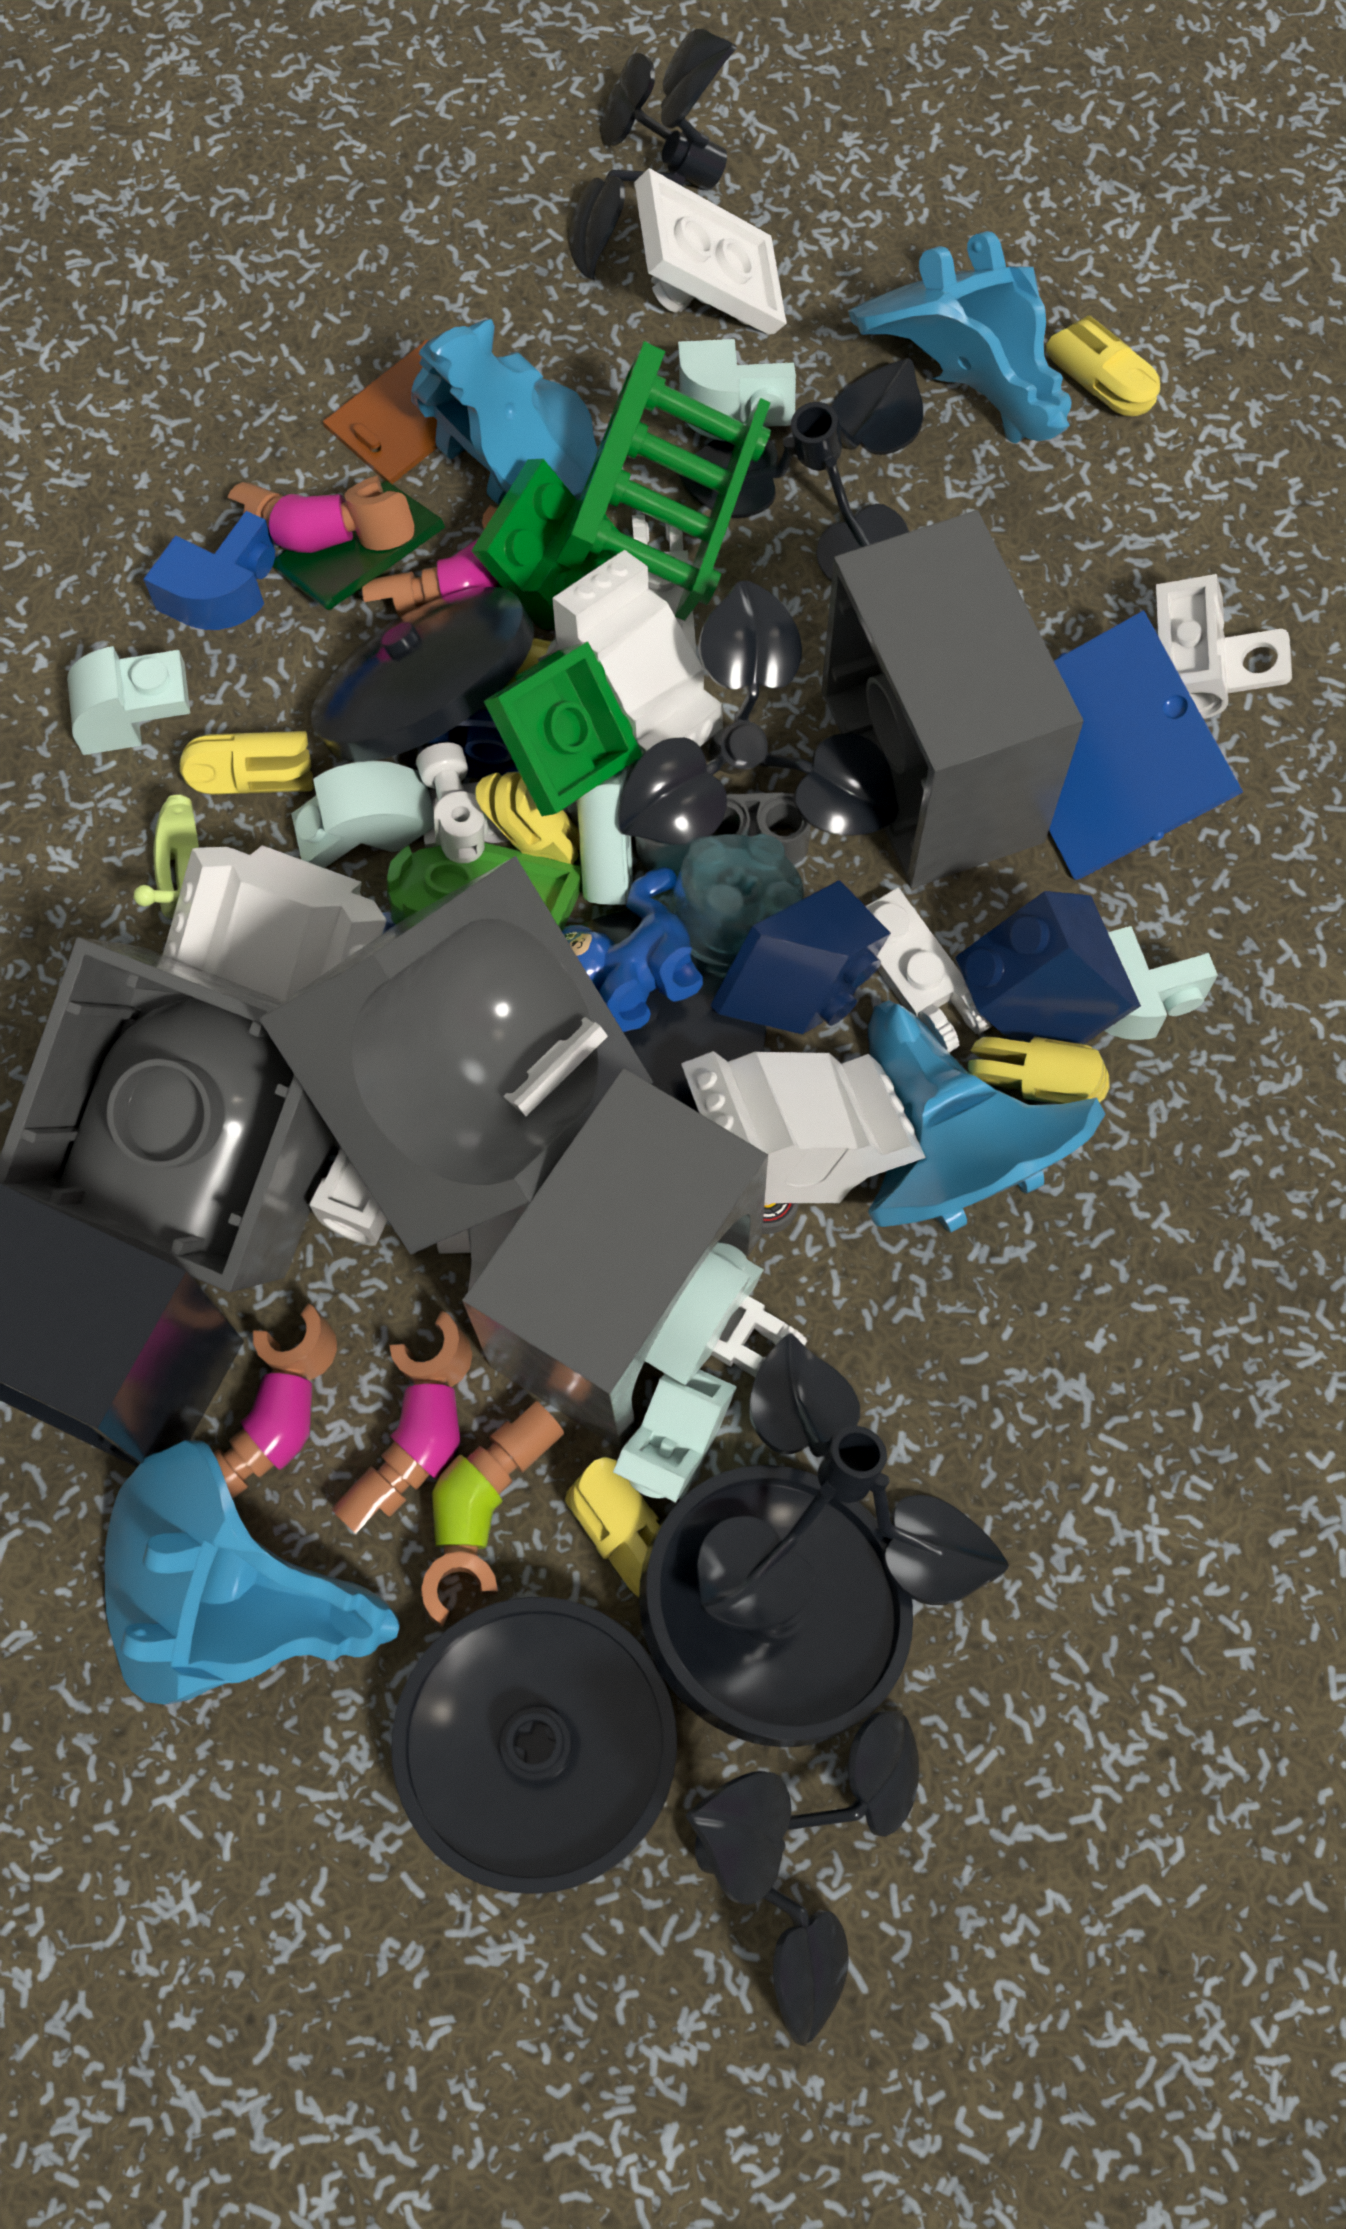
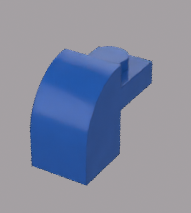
[143,511,276,630]

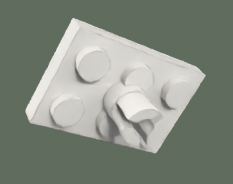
[634,168,787,335]

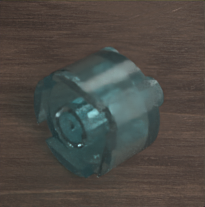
[668,834,804,977]

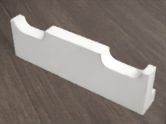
[504,1017,608,1116]

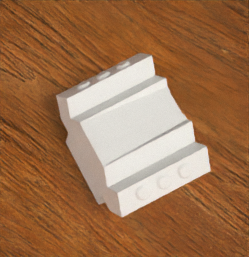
[537,550,723,765]
[163,845,387,1002]
[681,1051,926,1203]

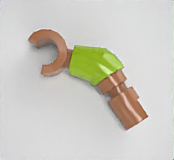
[421,1401,564,1628]

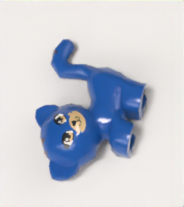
[562,866,703,1032]

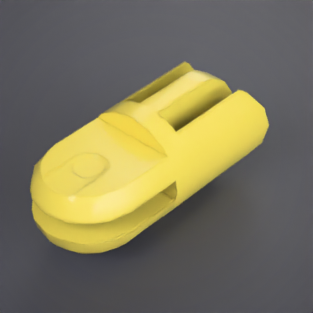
[1046,315,1160,417]
[180,731,314,795]
[476,772,580,864]
[968,1036,1110,1104]
[565,1457,659,1597]

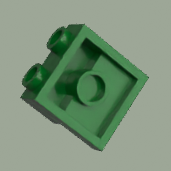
[471,458,618,630]
[484,641,642,817]

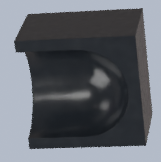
[0,1184,244,1468]

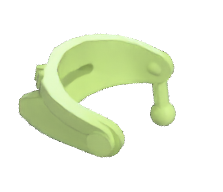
[133,795,199,919]

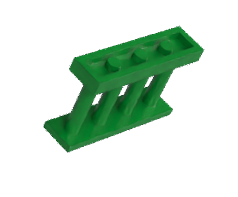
[556,341,771,621]

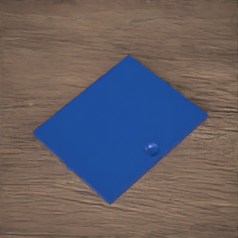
[1049,610,1243,880]

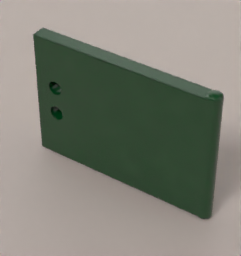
[272,480,445,610]

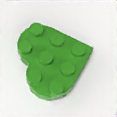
[387,843,582,931]

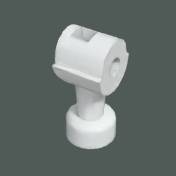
[416,742,488,863]

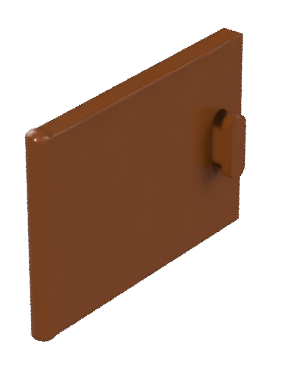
[322,339,438,484]

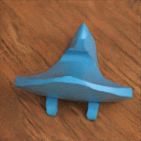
[848,231,1071,443]
[411,319,598,505]
[867,1000,1105,1233]
[104,1440,400,1705]

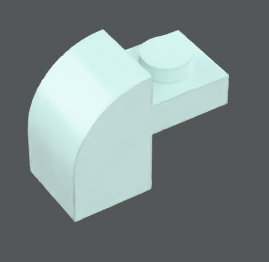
[678,339,796,441]
[67,646,190,755]
[291,761,435,868]
[1104,926,1218,1040]
[645,1242,764,1385]
[613,1369,737,1502]

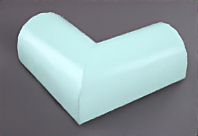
[577,763,633,905]

